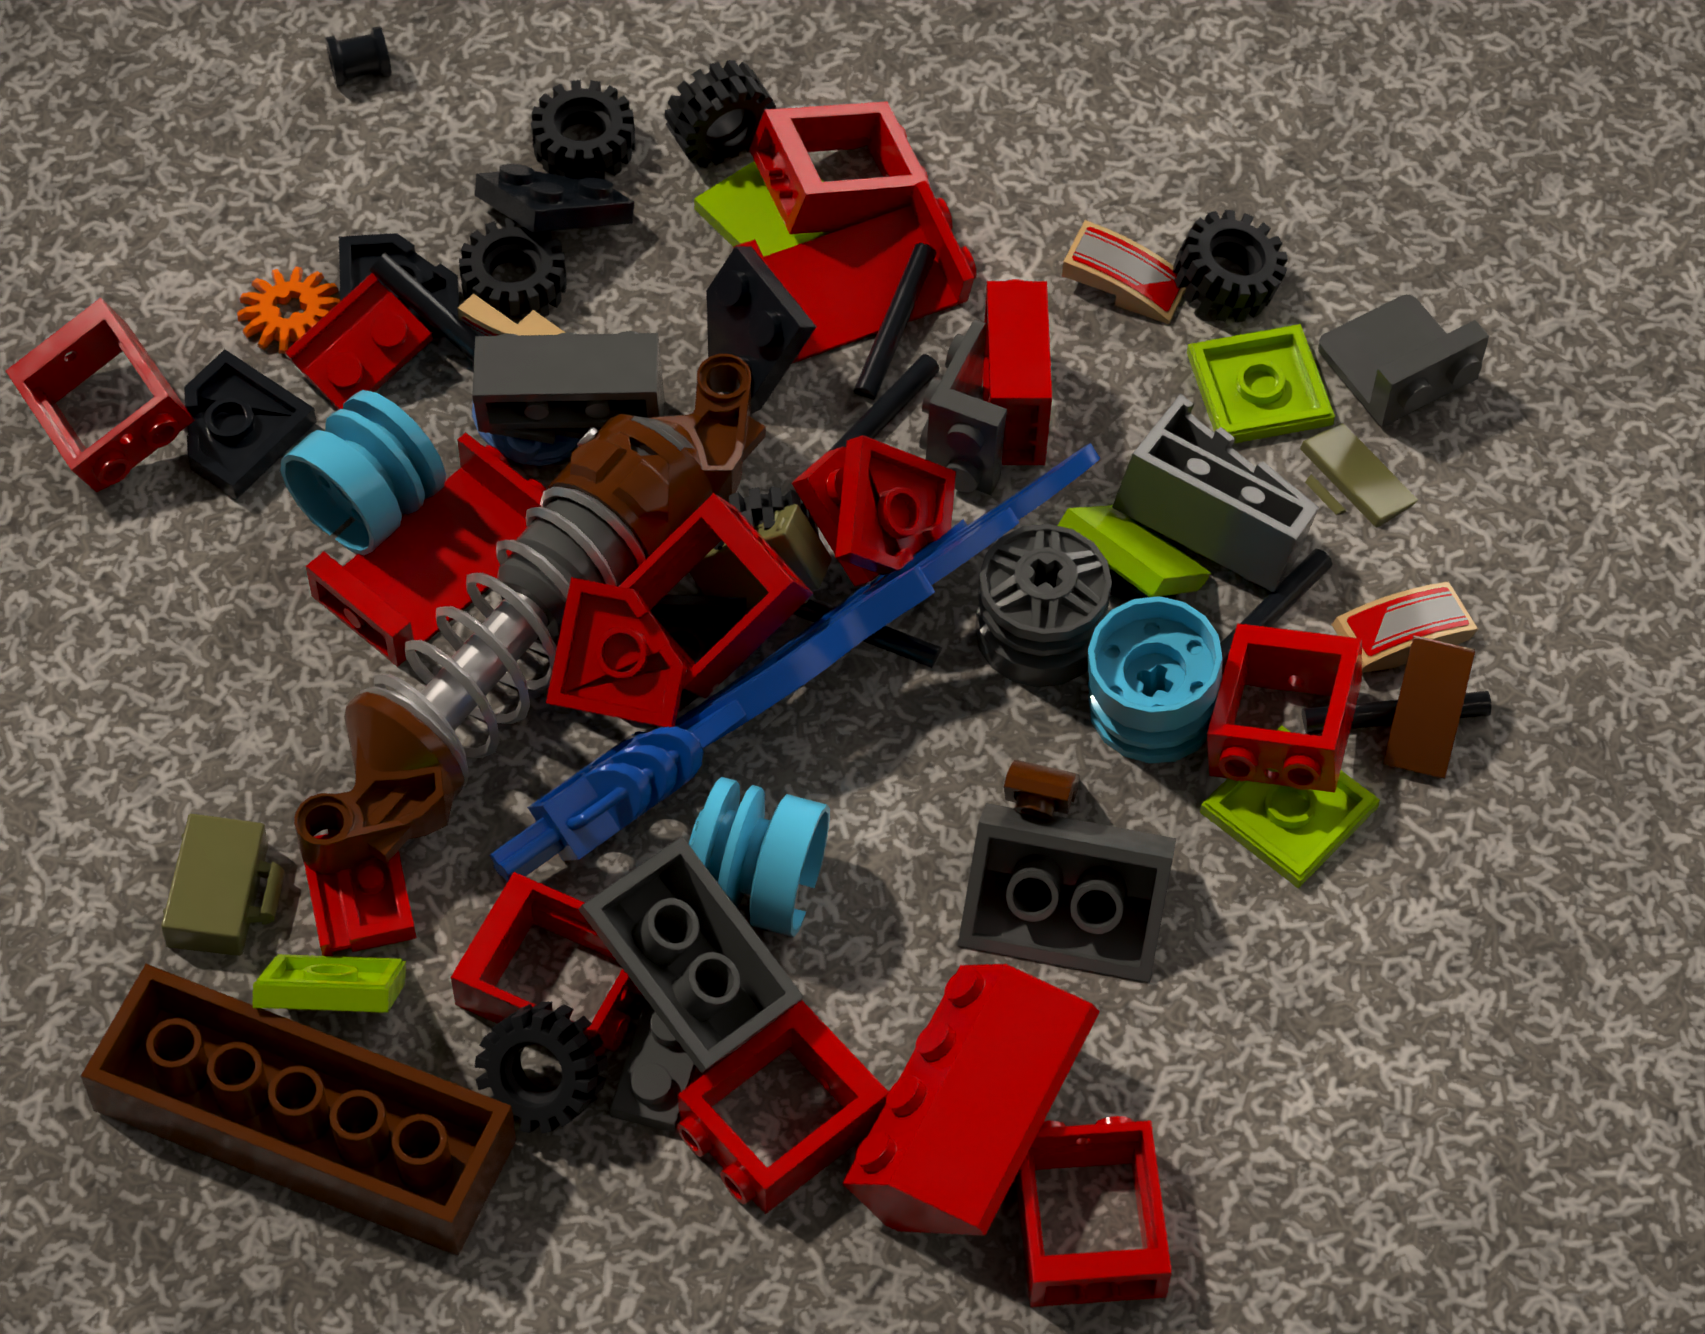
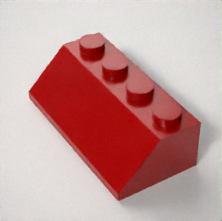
[842,964,1100,1236]

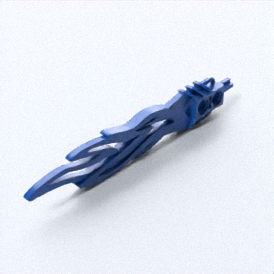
[489,443,1100,882]

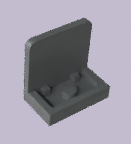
[1318,295,1489,428]
[919,319,1007,495]

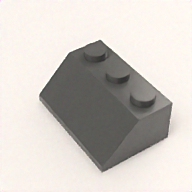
[957,803,1177,983]
[578,836,804,1073]

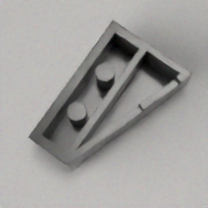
[472,331,665,444]
[1112,393,1319,593]

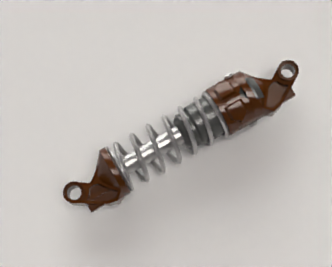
[294,354,766,875]

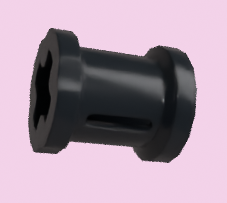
[325,26,392,87]

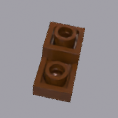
[1383,635,1475,779]
[1004,760,1080,819]

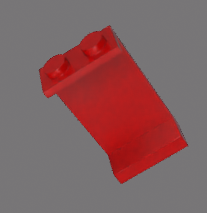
[733,180,977,364]
[306,432,546,667]

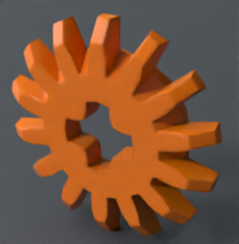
[237,267,340,354]

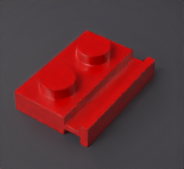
[284,273,433,410]
[304,829,417,956]

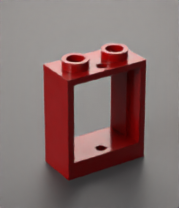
[749,101,930,234]
[983,279,1052,465]
[5,297,195,492]
[619,493,813,699]
[1207,623,1362,793]
[451,872,645,1056]
[677,1000,889,1215]
[1015,1116,1172,1307]

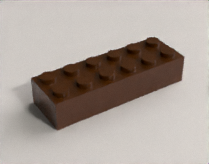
[81,964,517,1256]

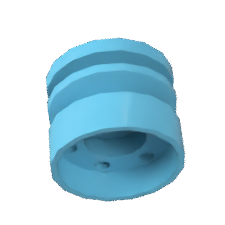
[280,390,446,555]
[1088,596,1223,763]
[689,777,830,937]

